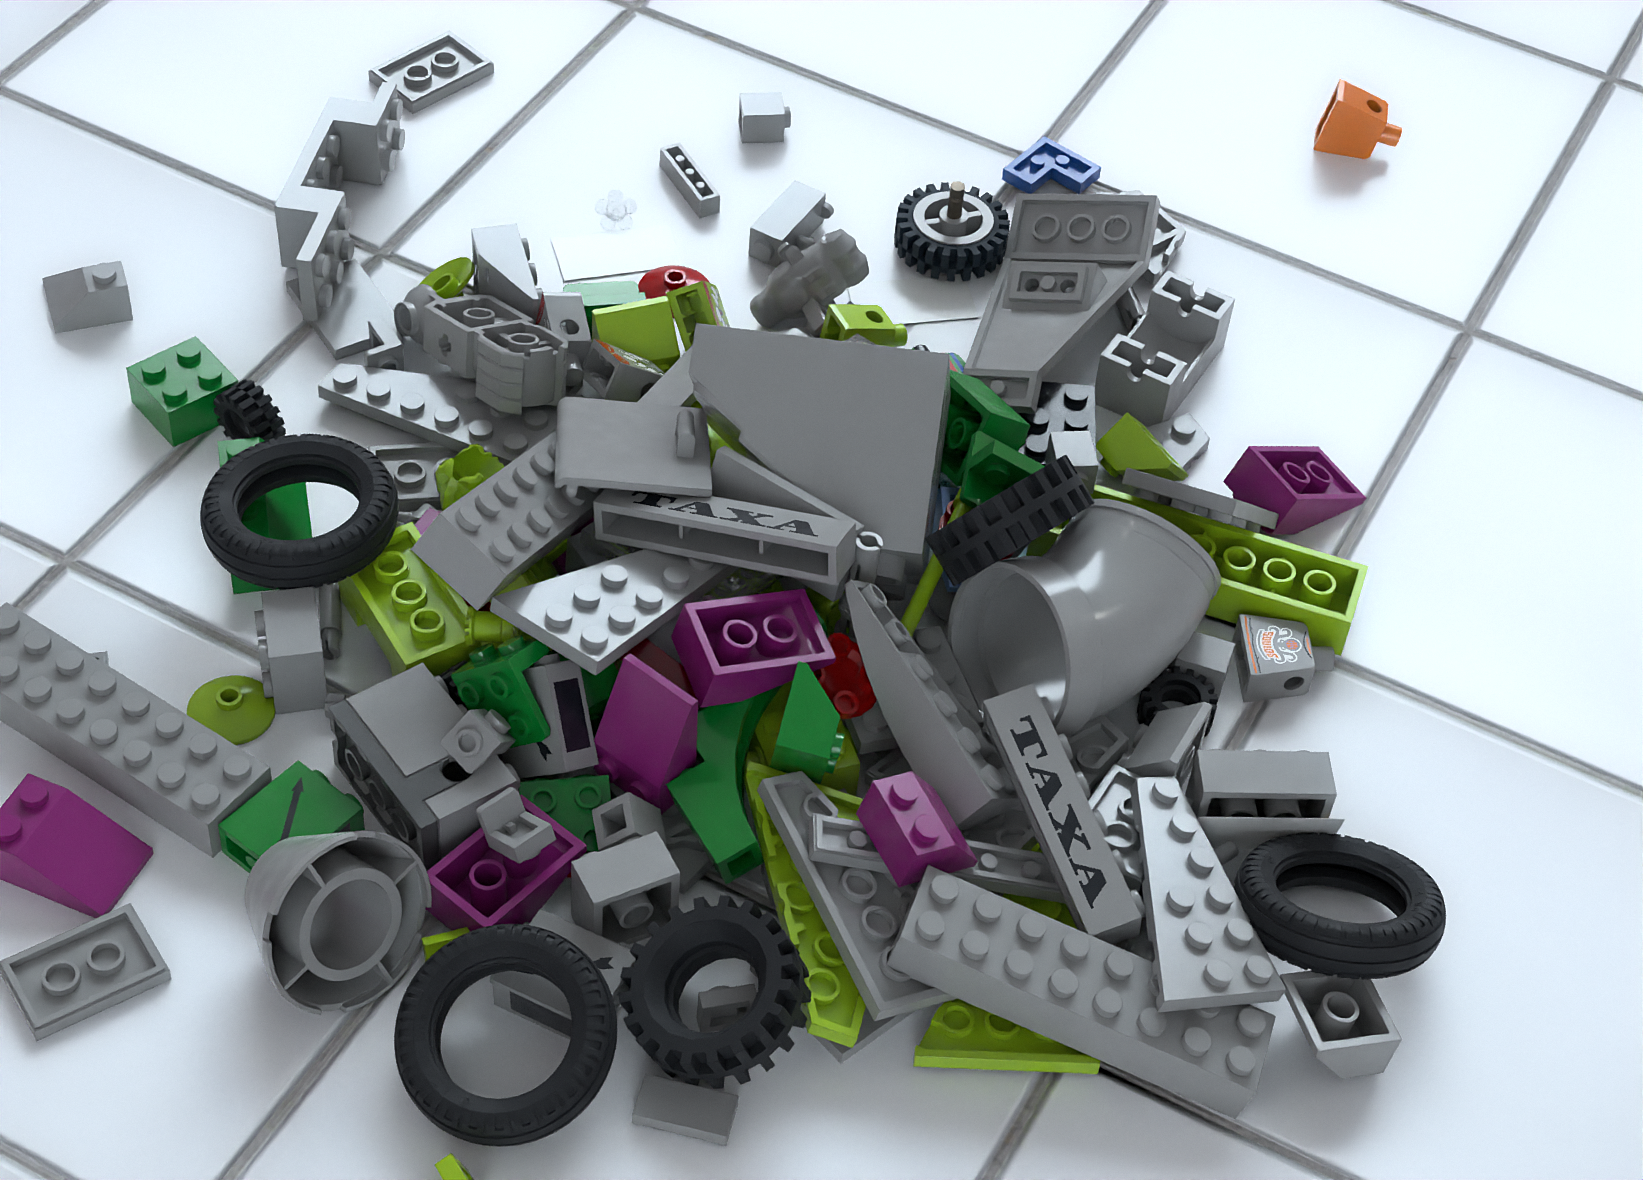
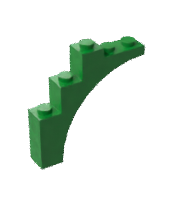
[666,610,829,885]

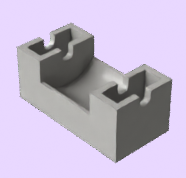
[1095,270,1235,427]

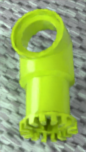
[464,606,525,646]

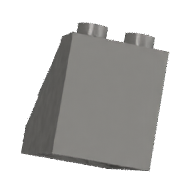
[688,323,951,601]

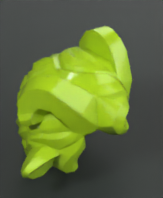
[435,444,504,511]

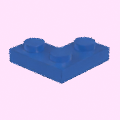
[1001,136,1101,194]

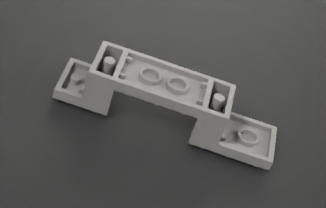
[274,82,405,322]

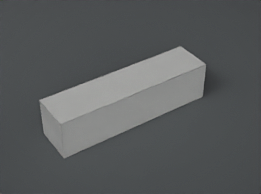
[659,142,721,219]

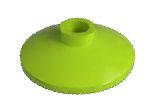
[419,257,475,299]
[187,675,276,745]

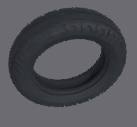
[200,434,399,590]
[1233,832,1446,980]
[394,924,617,1147]

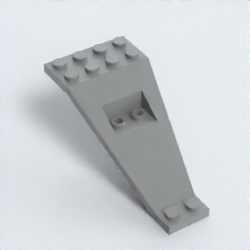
[963,193,1161,414]

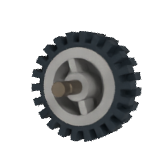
[894,181,1010,282]

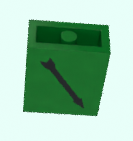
[218,760,365,873]

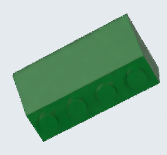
[217,437,312,594]

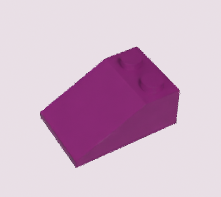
[1223,446,1367,535]
[671,589,836,707]
[593,653,698,815]
[0,773,154,918]
[425,795,587,931]

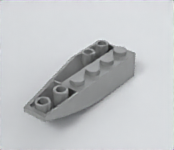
[844,580,1021,830]

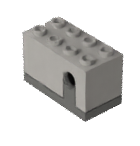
[328,663,520,871]

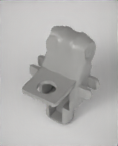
[750,228,869,328]

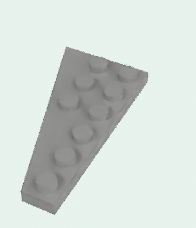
[318,363,583,467]

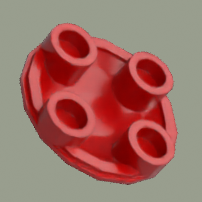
[813,633,877,719]

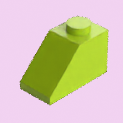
[1096,412,1189,481]

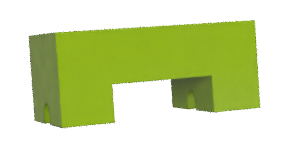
[338,522,482,677]

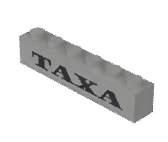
[593,488,856,585]
[983,683,1145,945]

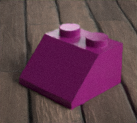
[856,771,978,887]

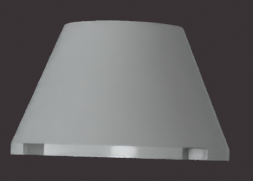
[245,830,432,1015]

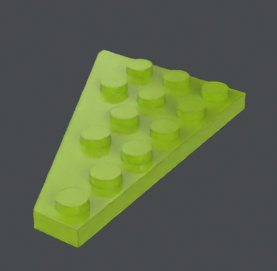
[913,839,1100,1074]

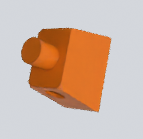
[1313,79,1402,159]

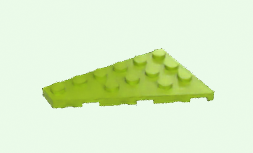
[743,760,866,1048]

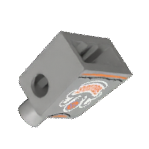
[1232,614,1335,702]

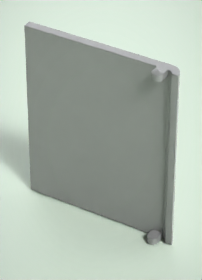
[554,396,712,497]

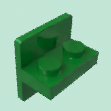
[959,431,1045,508]

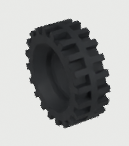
[925,455,1095,586]
[619,895,811,1089]

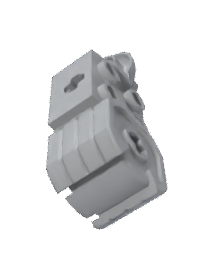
[394,284,568,415]

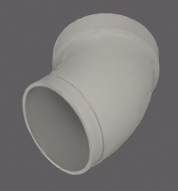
[948,499,1221,738]

